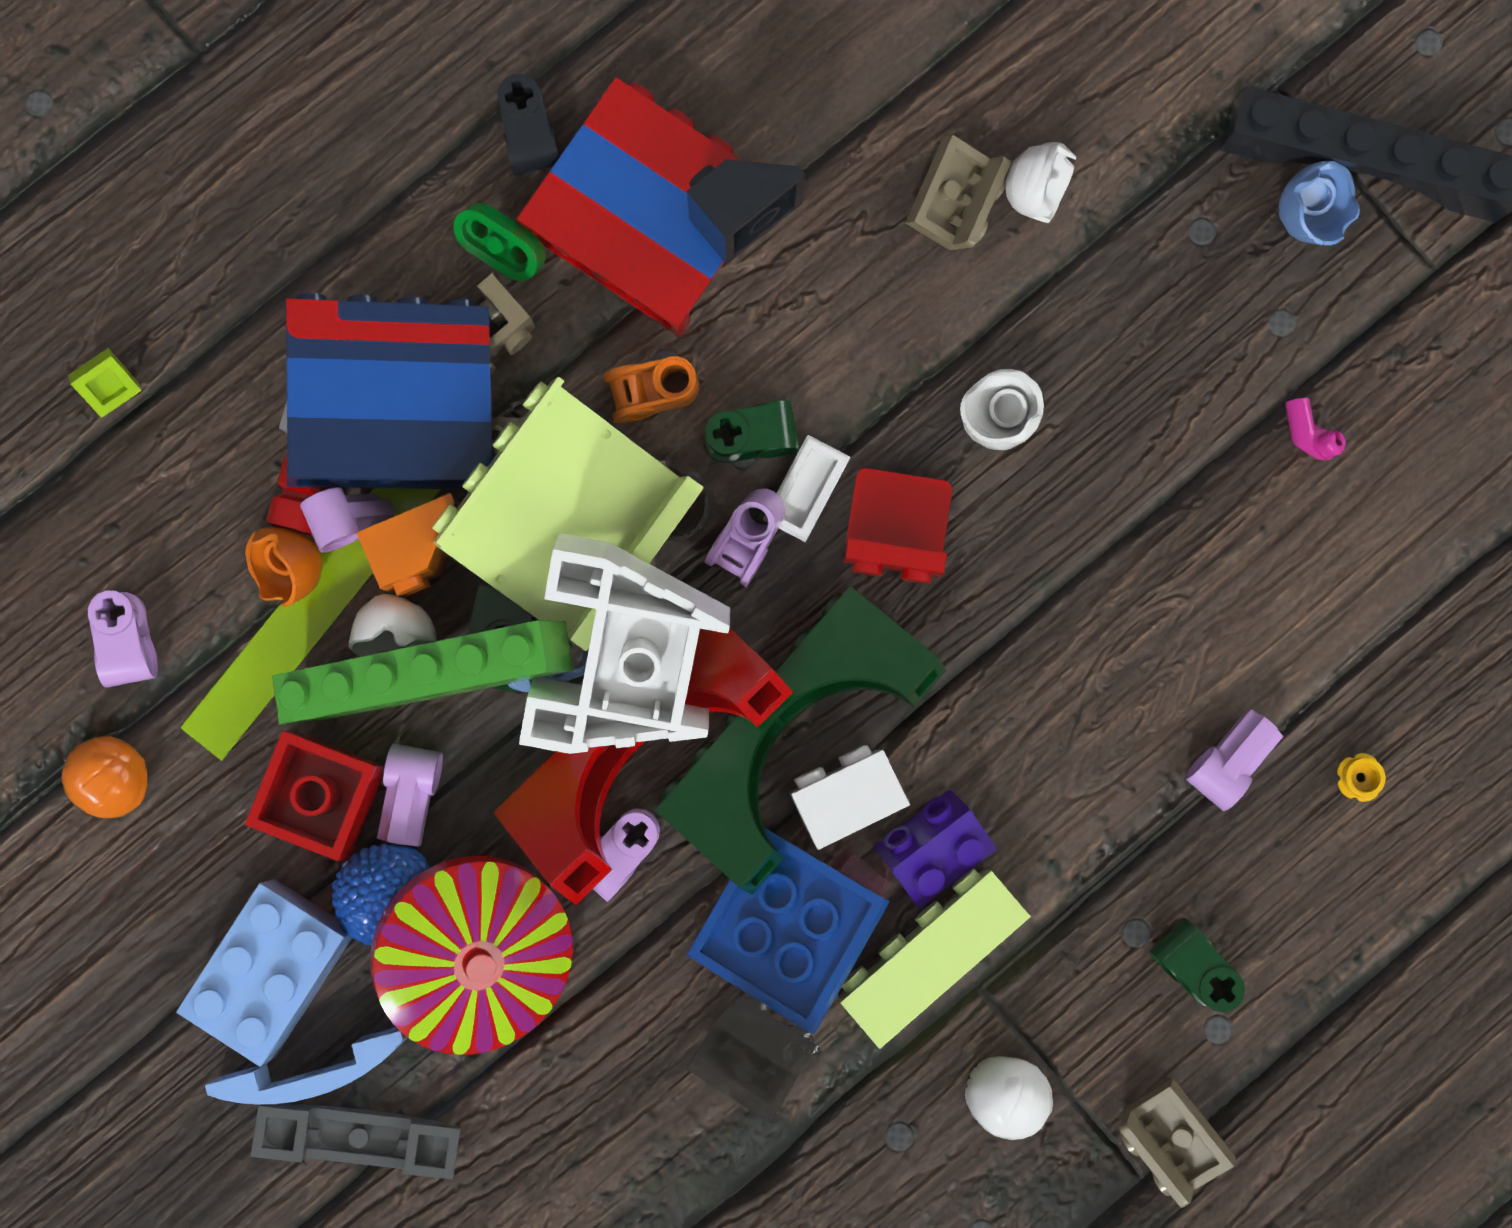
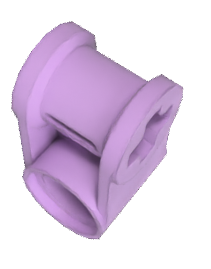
[704,489,785,587]
[88,591,158,688]
[593,808,660,902]

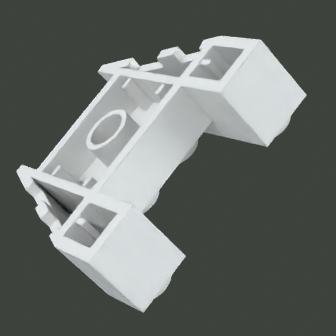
[519,533,730,754]

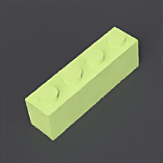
[838,868,1031,1049]

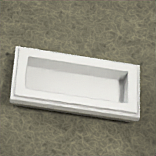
[763,435,850,542]

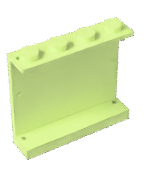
[432,377,704,651]

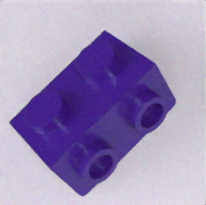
[874,790,997,909]

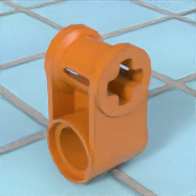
[603,356,700,423]

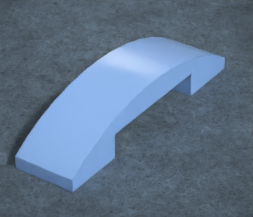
[205,1027,408,1105]

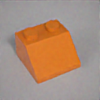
[356,493,461,599]

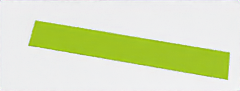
[180,489,440,761]

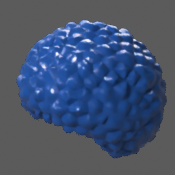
[331,843,430,946]

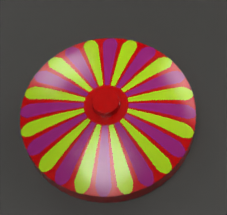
[370,856,573,1055]

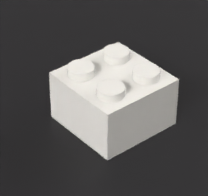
[789,745,910,850]

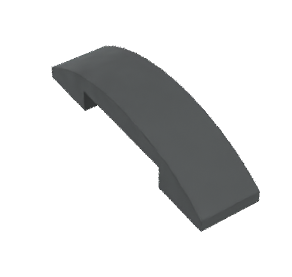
[251,1104,461,1180]

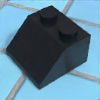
[686,159,805,265]

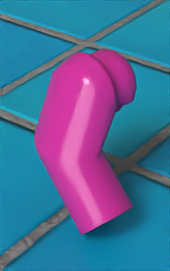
[1285,398,1346,460]

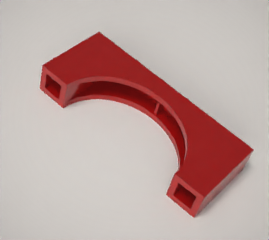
[493,628,793,905]

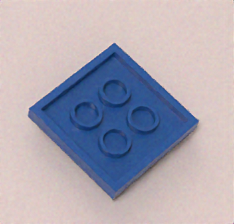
[687,828,890,1034]

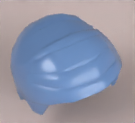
[1278,161,1360,245]

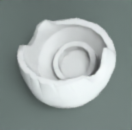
[1005,142,1076,223]
[960,369,1044,450]
[348,594,437,657]
[965,1056,1053,1140]

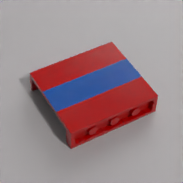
[517,77,754,337]

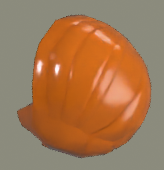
[245,527,323,607]
[62,735,147,818]

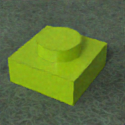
[68,348,142,418]

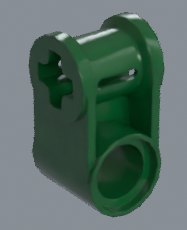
[704,400,800,463]
[1149,918,1245,1013]

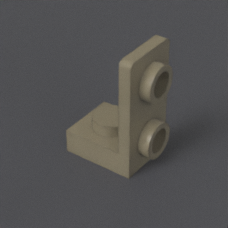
[477,273,536,376]

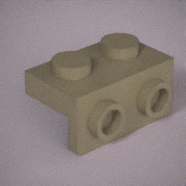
[905,135,1011,250]
[1119,1078,1236,1208]

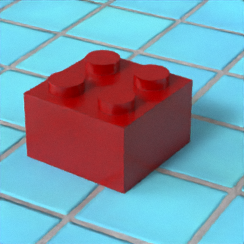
[245,731,385,861]

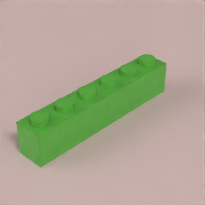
[272,620,574,725]

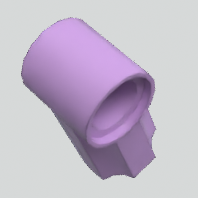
[300,487,395,552]
[1185,709,1283,811]
[377,743,443,847]

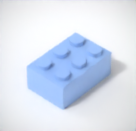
[176,879,352,1067]

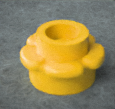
[1337,753,1386,802]

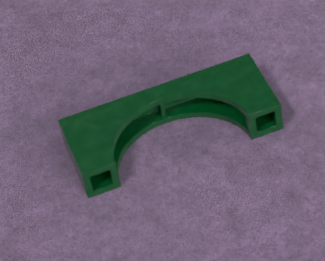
[655,586,946,895]

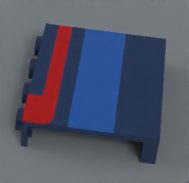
[285,293,492,490]

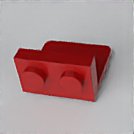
[843,468,952,584]

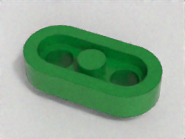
[453,203,546,281]

